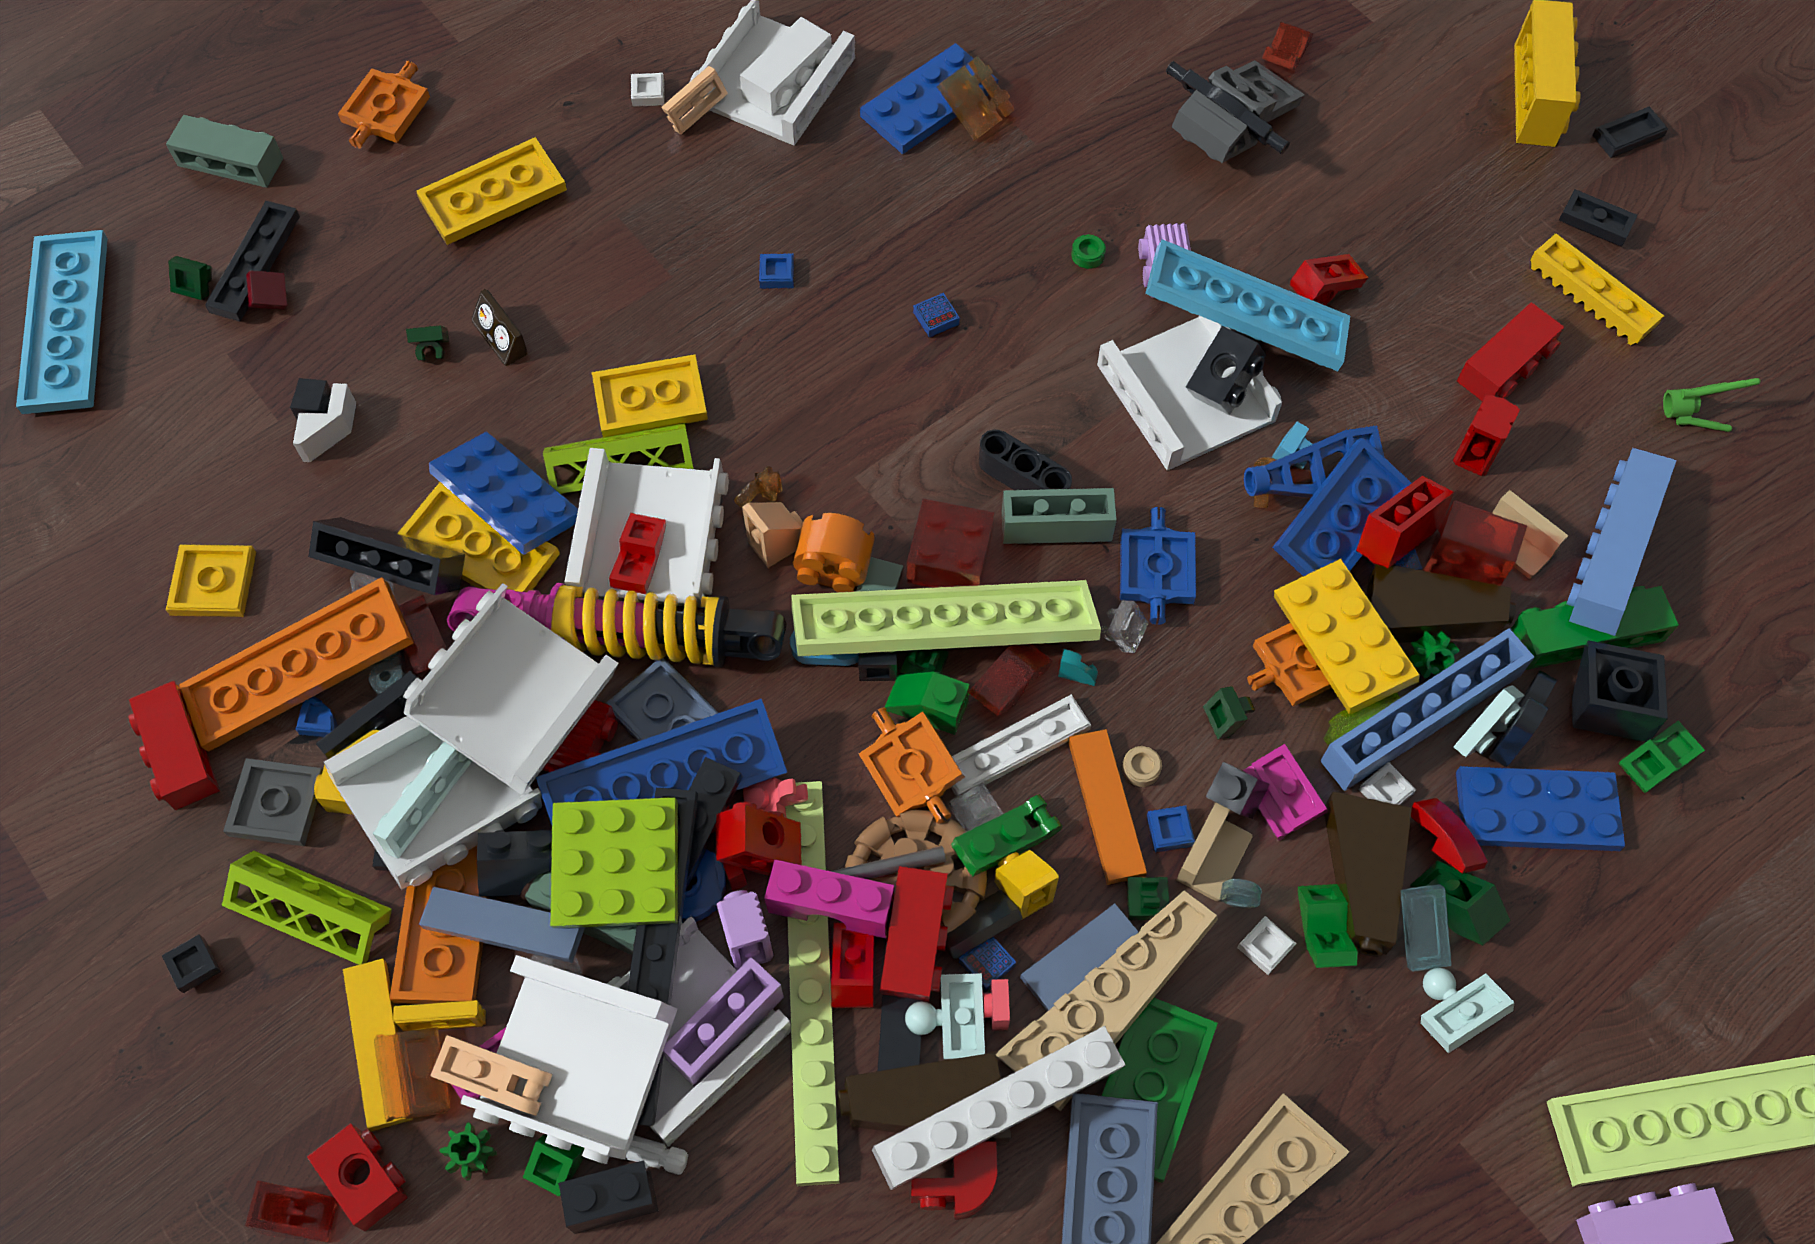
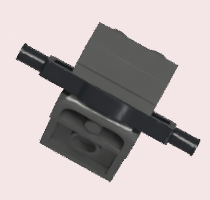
[1166,60,1304,163]

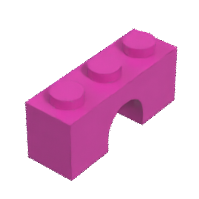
[764,860,895,938]

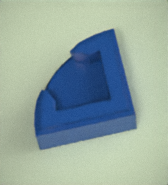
[295,697,338,737]

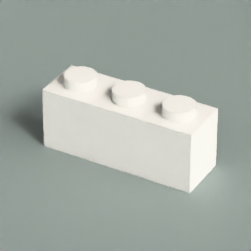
[740,17,832,115]

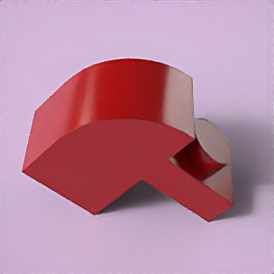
[911,1142,997,1220]

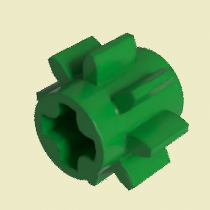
[1409,631,1460,678]
[439,1123,497,1181]

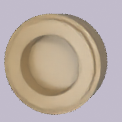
[1122,746,1162,787]

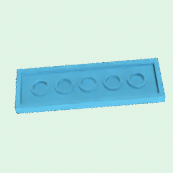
[16,230,108,414]
[1145,239,1350,371]

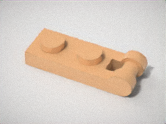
[430,1035,553,1116]

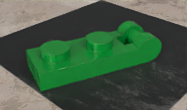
[951,794,1063,877]

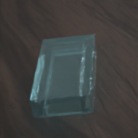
[1401,884,1451,972]

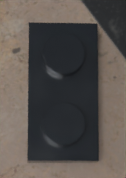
[1559,189,1638,247]

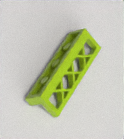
[543,423,693,494]
[222,851,392,965]

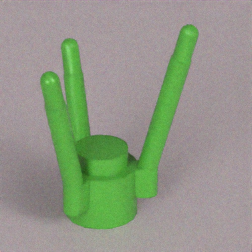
[1663,378,1761,432]

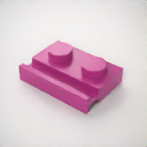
[1243,744,1328,841]

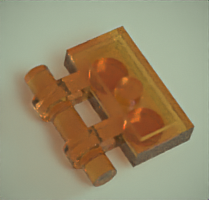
[936,56,1015,141]

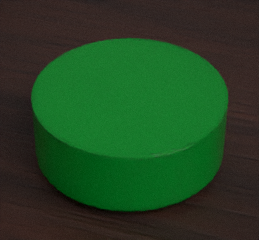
[1071,234,1106,269]

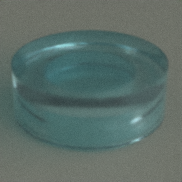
[1220,879,1262,908]

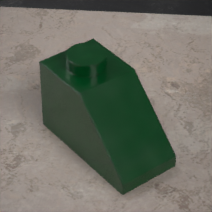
[1410,861,1511,946]

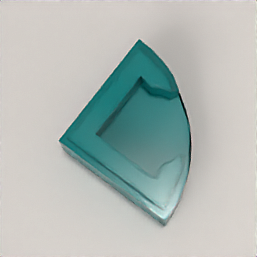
[1058,649,1098,686]

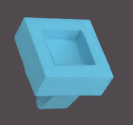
[1269,421,1312,469]

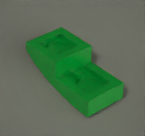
[1618,721,1705,793]

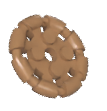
[845,809,987,938]

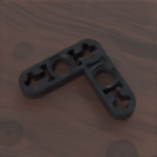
[1489,670,1557,768]

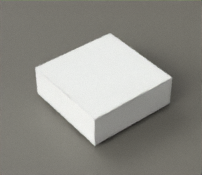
[631,73,665,107]
[1358,762,1416,805]
[1237,916,1296,975]

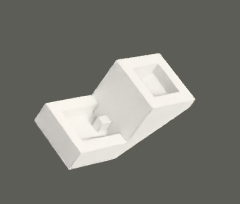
[293,383,356,462]

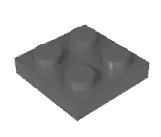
[223,758,323,847]

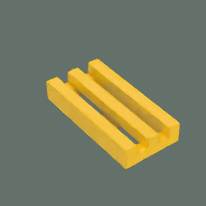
[393,1000,486,1032]

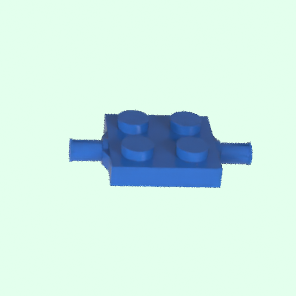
[1120,507,1196,625]

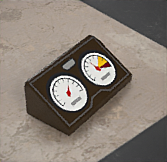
[472,289,527,366]

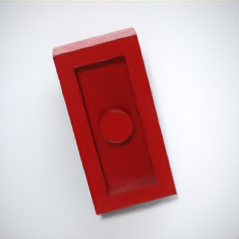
[1290,254,1368,306]
[831,923,874,1008]

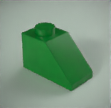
[885,672,970,735]

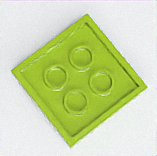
[550,797,678,928]

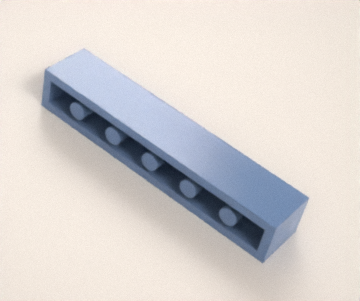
[1567,448,1677,636]
[1321,628,1534,791]

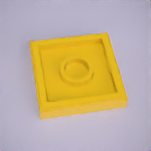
[166,545,256,617]

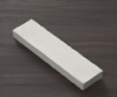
[951,694,1091,799]

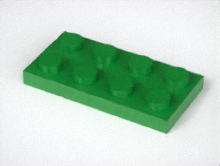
[1102,998,1218,1183]

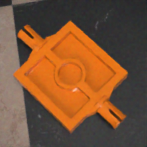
[338,61,430,149]
[1247,623,1332,707]
[858,707,965,824]

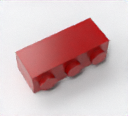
[1457,302,1564,401]
[1356,475,1454,569]
[128,681,220,810]
[880,866,954,1001]

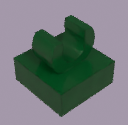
[168,256,212,300]
[406,325,449,361]
[900,649,948,675]
[1203,686,1255,740]
[1126,877,1169,920]

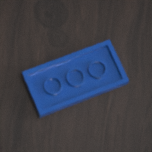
[860,43,998,154]
[429,431,578,555]
[1272,438,1411,576]
[1456,766,1625,851]

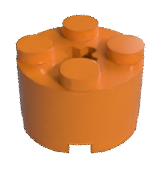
[793,513,875,592]

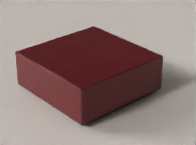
[246,270,287,310]

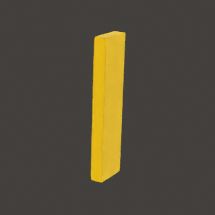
[343,959,413,1131]

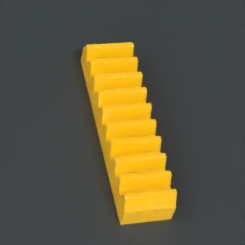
[1530,233,1664,345]

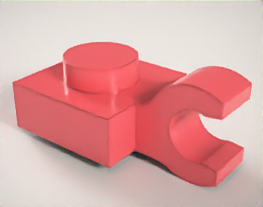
[743,777,808,817]

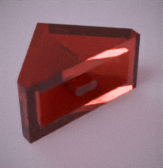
[245,1181,338,1242]

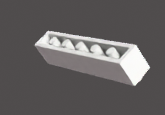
[872,1026,1125,1190]

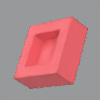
[983,979,1010,1031]

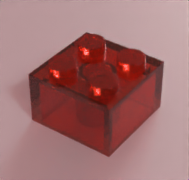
[907,499,995,588]
[1423,500,1527,586]

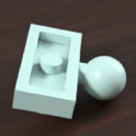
[1454,685,1525,757]
[1421,968,1514,1053]
[905,973,985,1060]

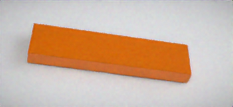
[1068,729,1147,885]

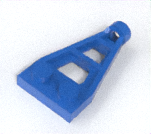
[1244,426,1384,498]

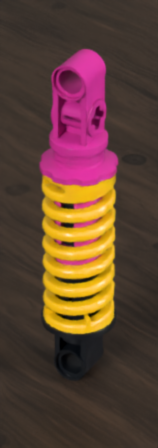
[447,583,787,668]

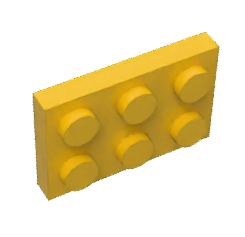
[592,354,708,437]

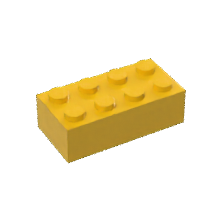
[1514,0,1580,147]

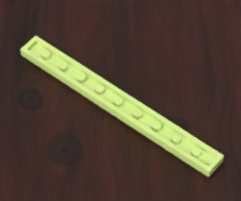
[785,781,840,1186]

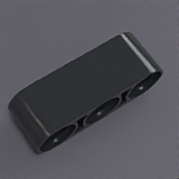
[979,429,1072,490]

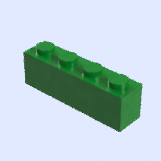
[1510,586,1679,670]

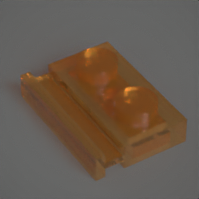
[374,1027,451,1122]

